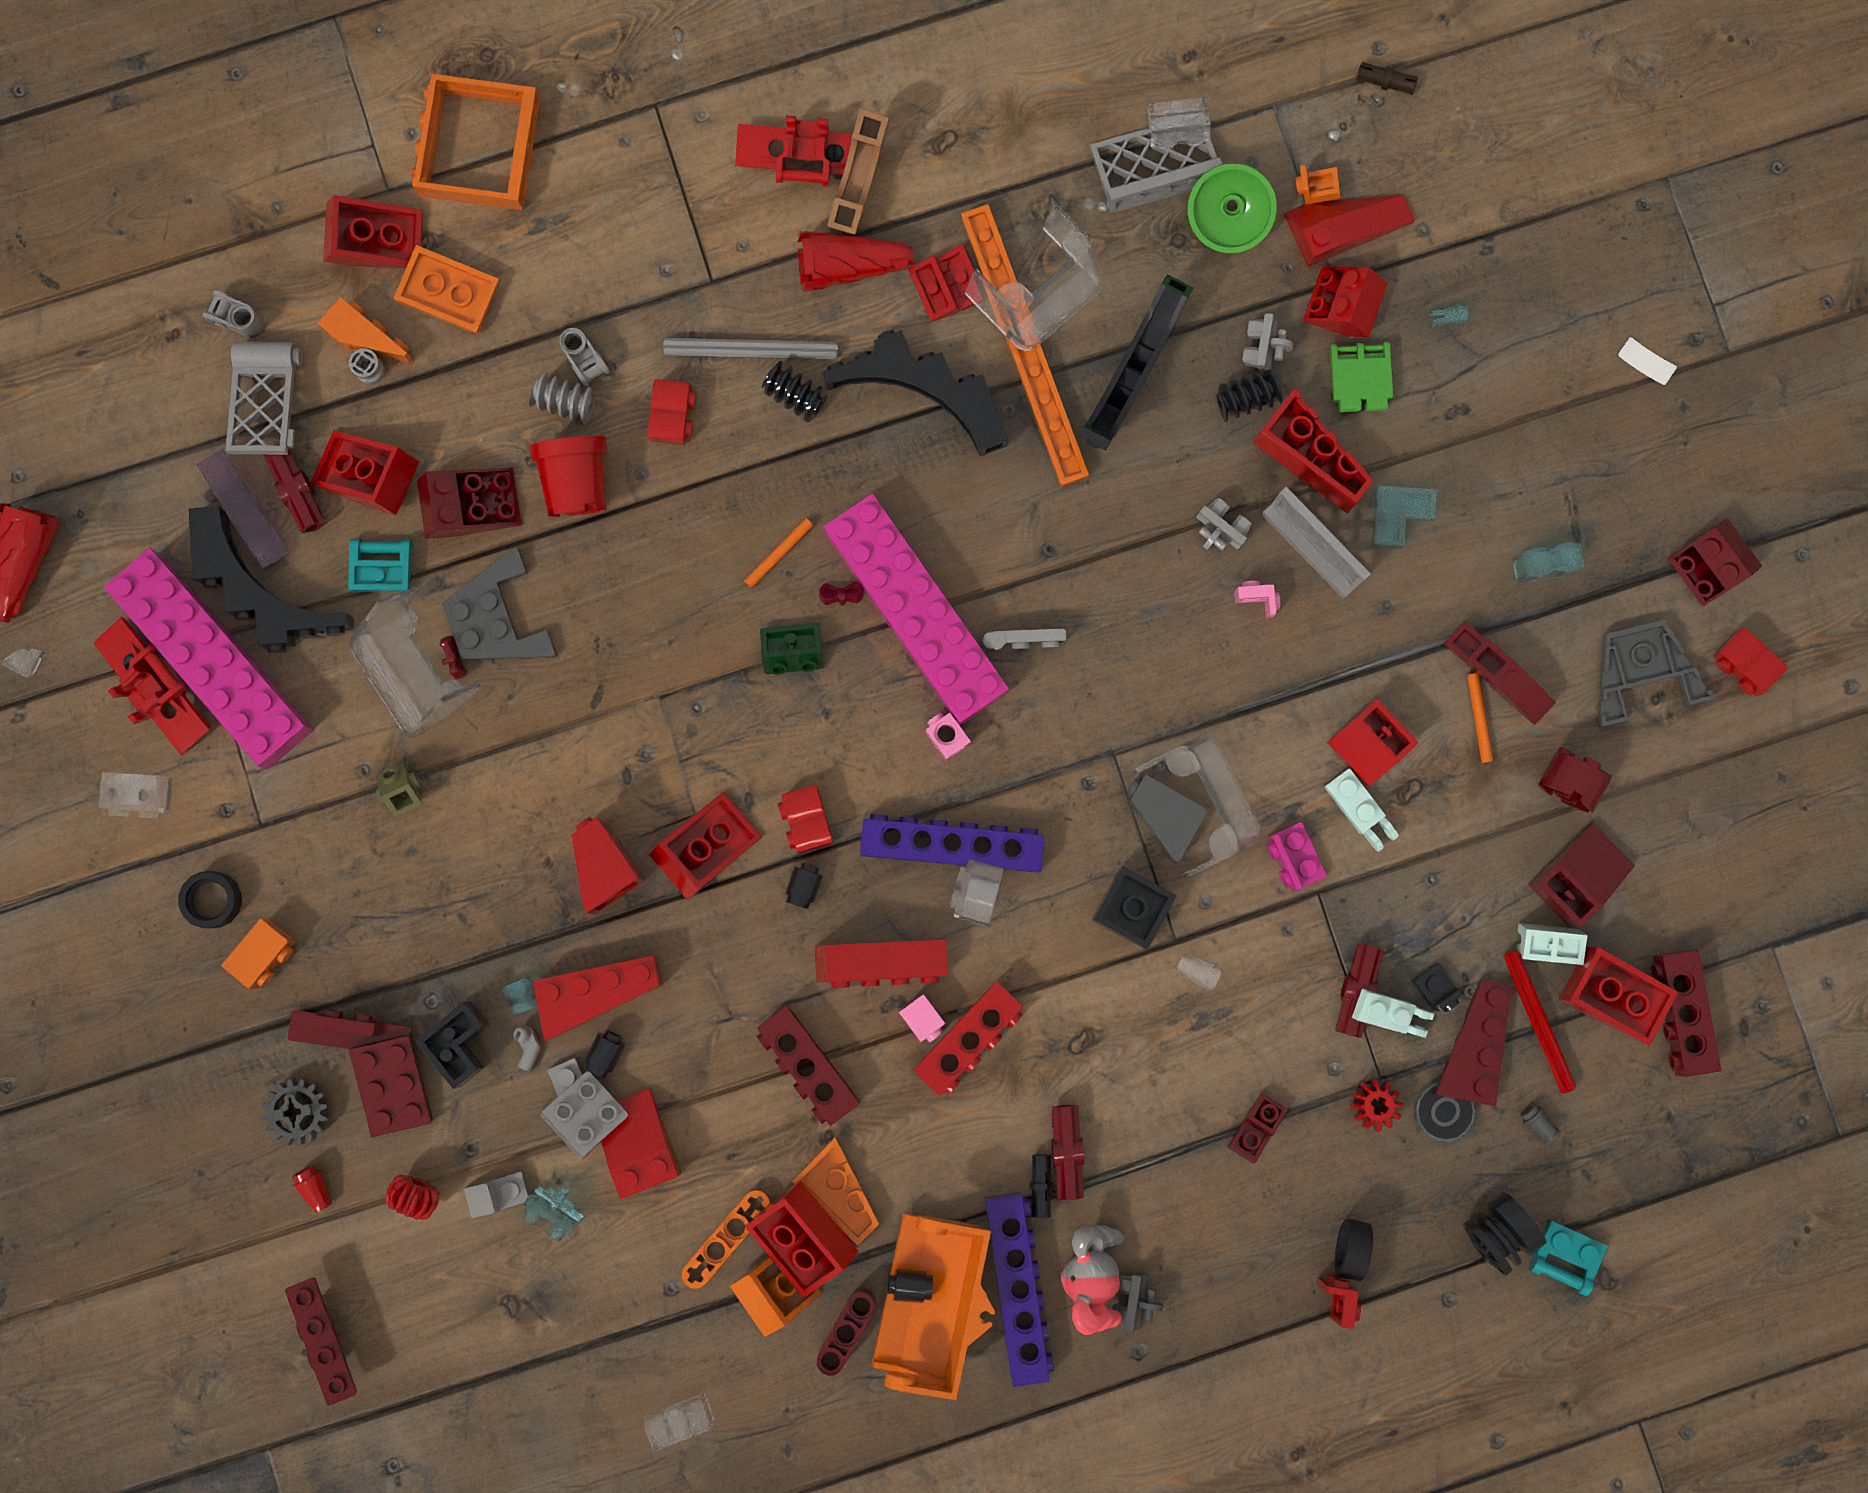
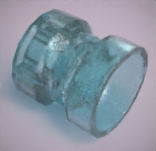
[501,977,538,1017]

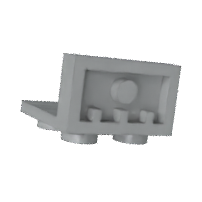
[540,1071,628,1161]

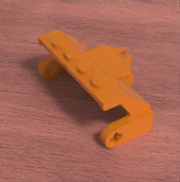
[871,1213,995,1400]

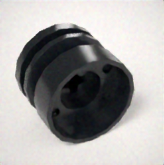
[1463,1191,1547,1276]

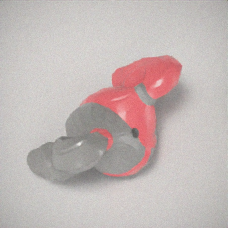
[1061,1225,1125,1335]

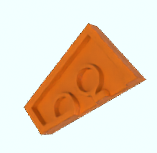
[792,1136,879,1246]

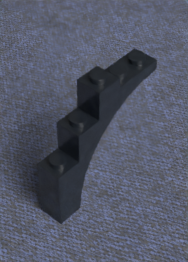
[1079,274,1194,451]
[823,330,1008,456]
[188,506,354,653]

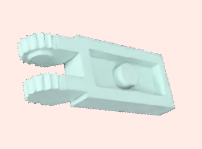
[1324,768,1398,852]
[1352,989,1434,1038]

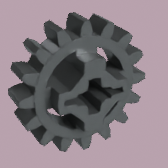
[261,1078,331,1145]

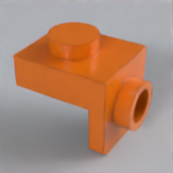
[1296,164,1341,205]

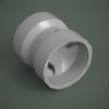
[349,348,385,385]

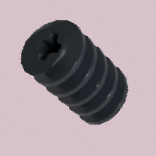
[762,360,828,422]
[1217,369,1283,422]

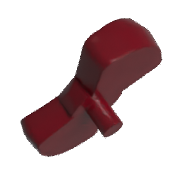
[819,581,864,606]
[440,636,467,680]

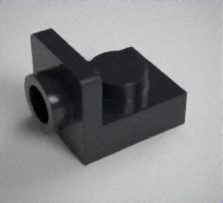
[1412,963,1464,1012]

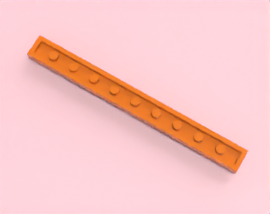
[960,204,1089,487]

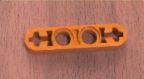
[682,1189,771,1289]

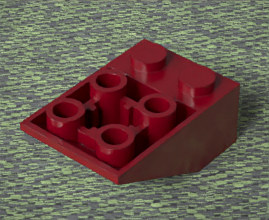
[417,467,522,539]
[1528,822,1635,928]

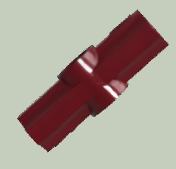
[263,444,326,534]
[1335,943,1384,1038]
[1051,1105,1084,1200]

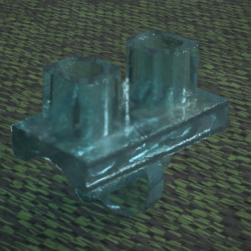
[523,1185,584,1241]

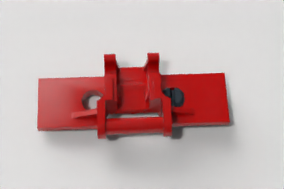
[735,115,875,187]
[93,617,211,755]

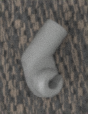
[513,1026,541,1072]

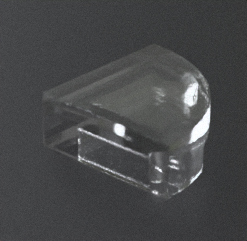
[1,648,45,679]

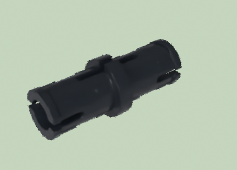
[1029,1154,1053,1218]

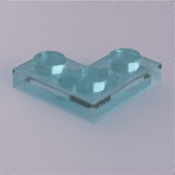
[1373,485,1437,548]

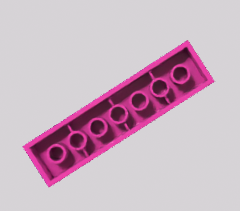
[823,493,1009,726]
[103,547,314,769]

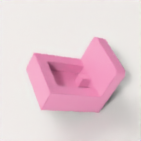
[1234,581,1280,619]

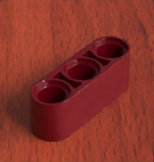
[817,1288,876,1376]

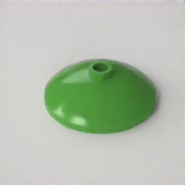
[1188,163,1277,253]

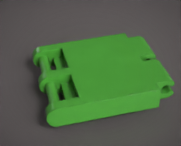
[1329,341,1393,412]

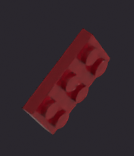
[349,1033,433,1138]

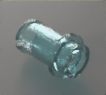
[1429,302,1468,328]

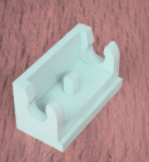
[1516,923,1587,965]

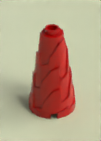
[798,231,913,292]
[0,502,61,623]

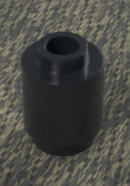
[785,863,823,909]
[584,1030,625,1078]
[888,1269,933,1303]

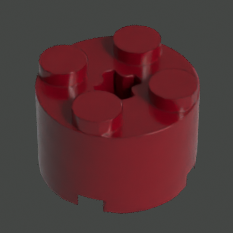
[1538,747,1612,813]

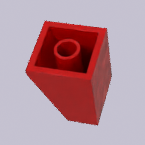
[571,817,645,914]

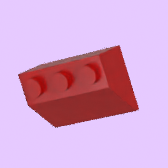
[745,1181,859,1298]

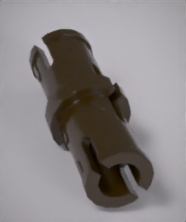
[1356,61,1418,95]

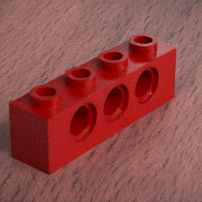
[913,981,1023,1096]

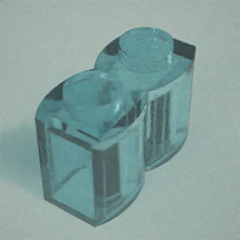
[1513,543,1585,583]

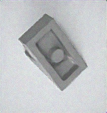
[464,1171,531,1218]

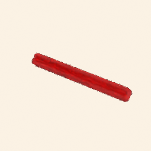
[1503,950,1576,1094]

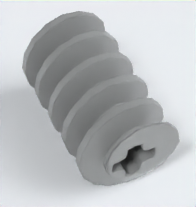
[529,372,596,425]

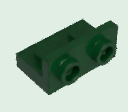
[760,623,824,675]

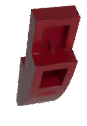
[1444,621,1556,725]

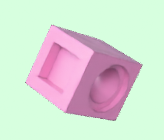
[925,713,971,761]
[899,994,945,1043]

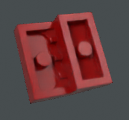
[908,244,988,322]

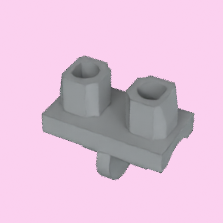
[1242,314,1294,374]
[1196,498,1252,551]

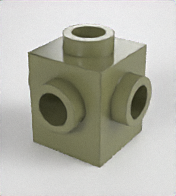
[375,763,422,818]

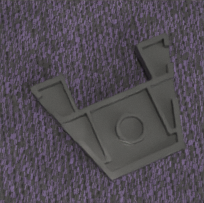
[442,547,557,661]
[1598,620,1715,728]

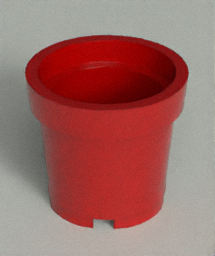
[529,436,607,518]

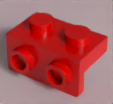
[1317,1274,1361,1329]

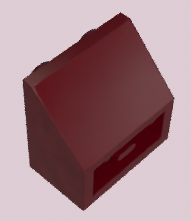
[1668,518,1762,606]

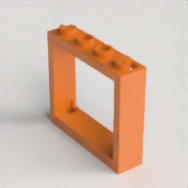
[411,74,541,210]

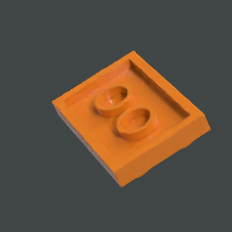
[393,245,500,335]

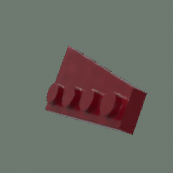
[1433,980,1512,1106]

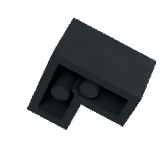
[415,1001,489,1089]

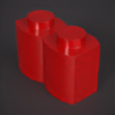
[648,379,696,445]
[1712,627,1788,697]
[778,785,834,854]

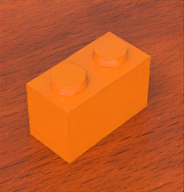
[221,918,297,989]

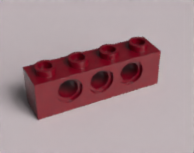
[1651,950,1722,1077]
[757,1005,860,1126]

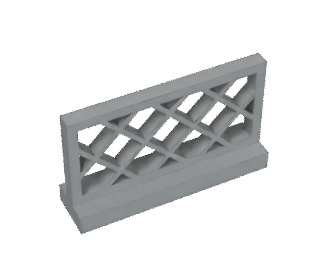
[1090,113,1222,214]
[1261,486,1371,599]

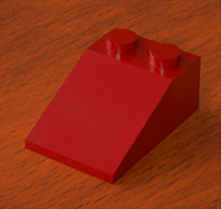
[323,195,422,268]
[310,430,419,515]
[649,792,762,900]
[1559,947,1678,1046]
[601,1088,682,1199]

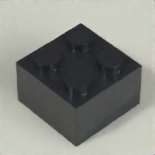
[1092,866,1177,949]

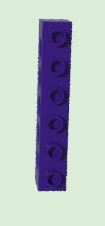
[860,814,1044,873]
[985,1192,1054,1387]

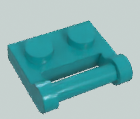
[348,538,413,592]
[1529,1219,1608,1297]

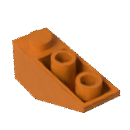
[317,297,414,364]

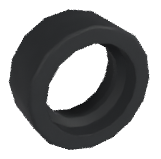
[178,871,242,929]
[1334,1219,1373,1282]

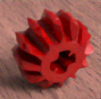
[1350,1079,1403,1132]
[384,1174,440,1220]

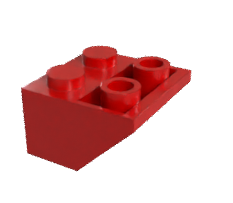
[1303,266,1388,337]
[1327,699,1419,786]

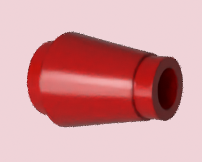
[292,1165,332,1213]

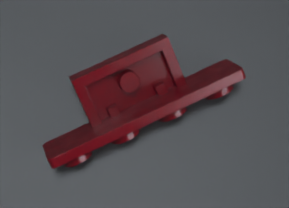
[287,1009,413,1049]
[285,1277,357,1406]

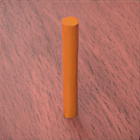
[743,518,814,589]
[1467,673,1493,763]

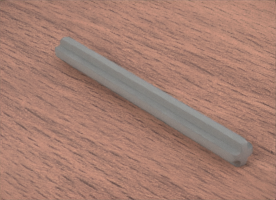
[663,338,839,359]

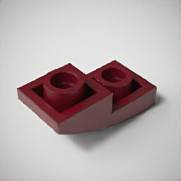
[1227,1093,1288,1164]

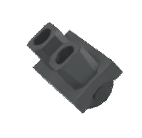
[1112,1272,1163,1333]

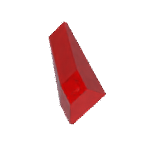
[1284,195,1415,267]

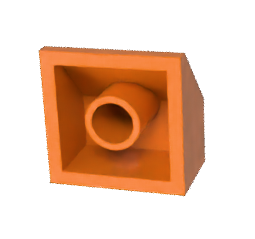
[730,1256,822,1337]

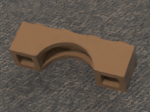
[827,109,890,236]

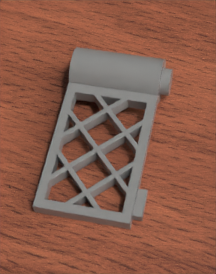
[225,341,303,455]

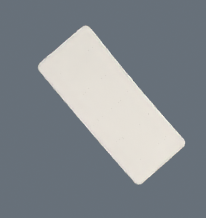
[1618,337,1677,385]

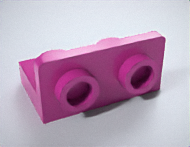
[1267,822,1327,891]

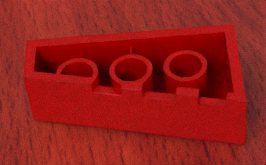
[1253,388,1374,514]
[815,939,948,988]
[533,956,663,1041]

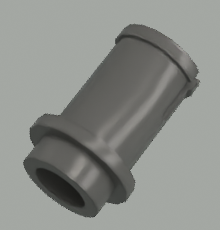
[1521,1104,1560,1144]

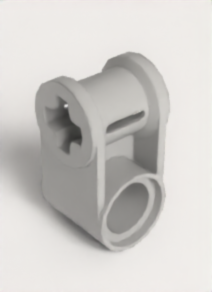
[201,290,264,338]
[560,328,610,388]

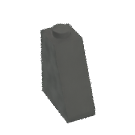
[1127,774,1209,864]

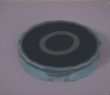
[1414,1081,1476,1142]

